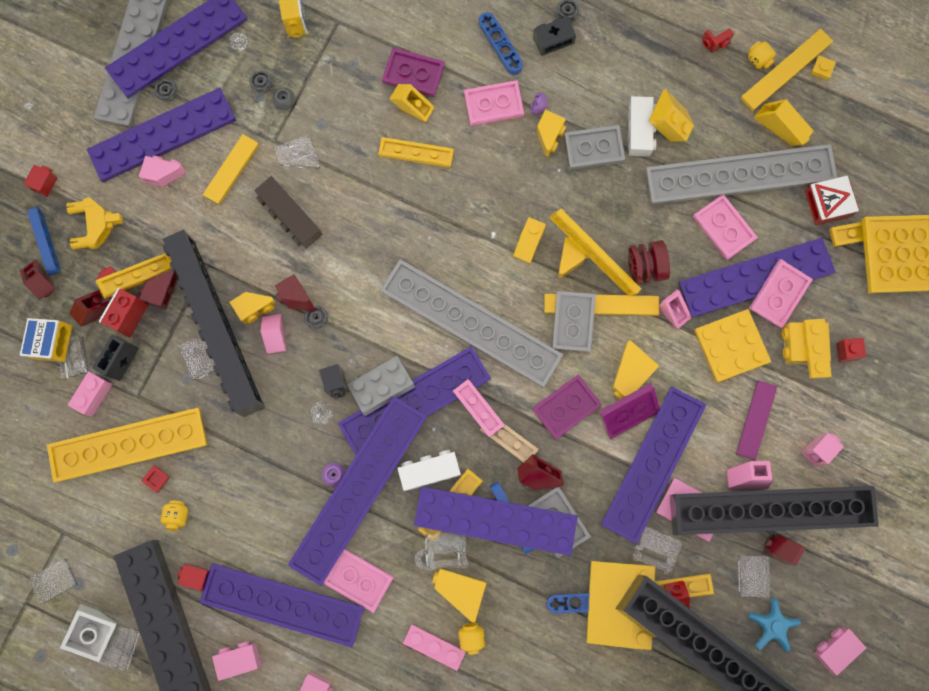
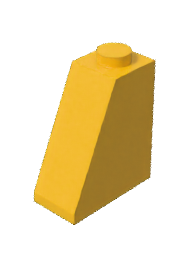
[754,99,814,146]
[611,340,659,400]
[432,568,486,623]

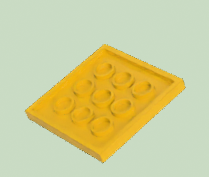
[862,215,929,294]

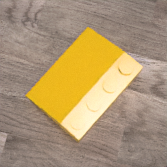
[586,561,655,650]

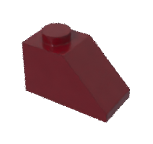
[20,259,55,300]
[139,270,179,310]
[275,274,316,312]
[69,290,113,327]
[517,454,564,490]
[763,535,806,566]

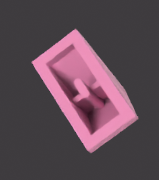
[659,290,691,329]
[261,314,286,354]

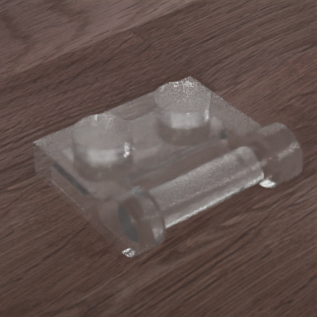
[631,526,683,576]
[425,533,468,571]

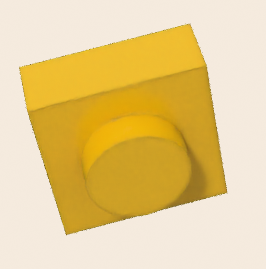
[811,55,836,81]

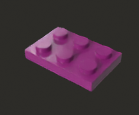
[382,48,445,97]
[532,374,602,440]
[599,383,660,440]

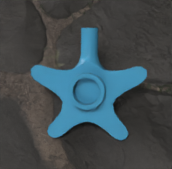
[748,598,801,652]

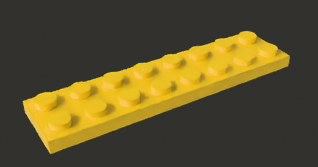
[47,407,208,483]

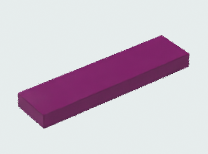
[736,380,777,460]

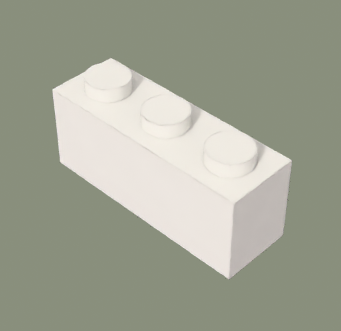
[628,96,656,157]
[398,450,461,492]

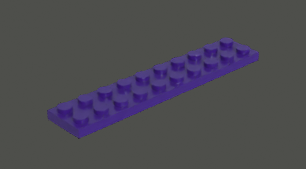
[288,396,427,586]

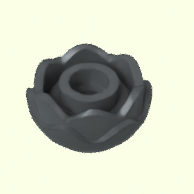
[556,0,579,21]
[249,70,272,93]
[154,79,178,101]
[272,88,295,110]
[304,306,328,329]

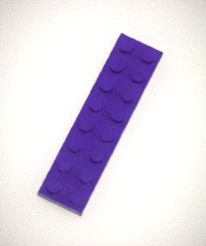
[105,0,248,99]
[87,87,237,183]
[678,238,836,318]
[338,346,491,455]
[601,386,707,544]
[414,486,578,556]
[200,563,364,647]

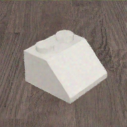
[60,604,117,662]

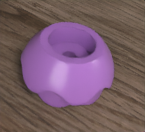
[530,92,548,115]
[322,462,345,487]

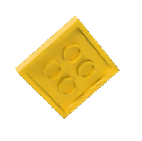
[694,309,771,383]

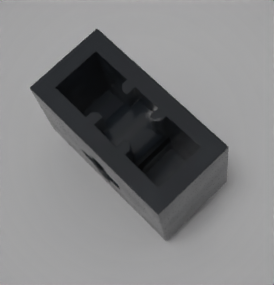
[533,16,576,56]
[93,334,139,381]
[319,364,349,399]

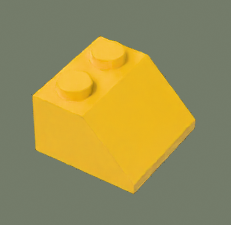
[649,89,694,142]

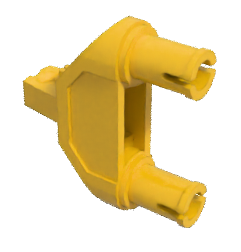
[66,197,123,250]

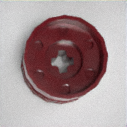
[628,240,670,285]

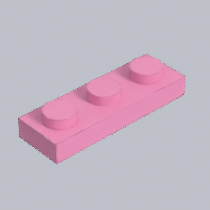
[453,379,505,438]
[403,624,466,671]

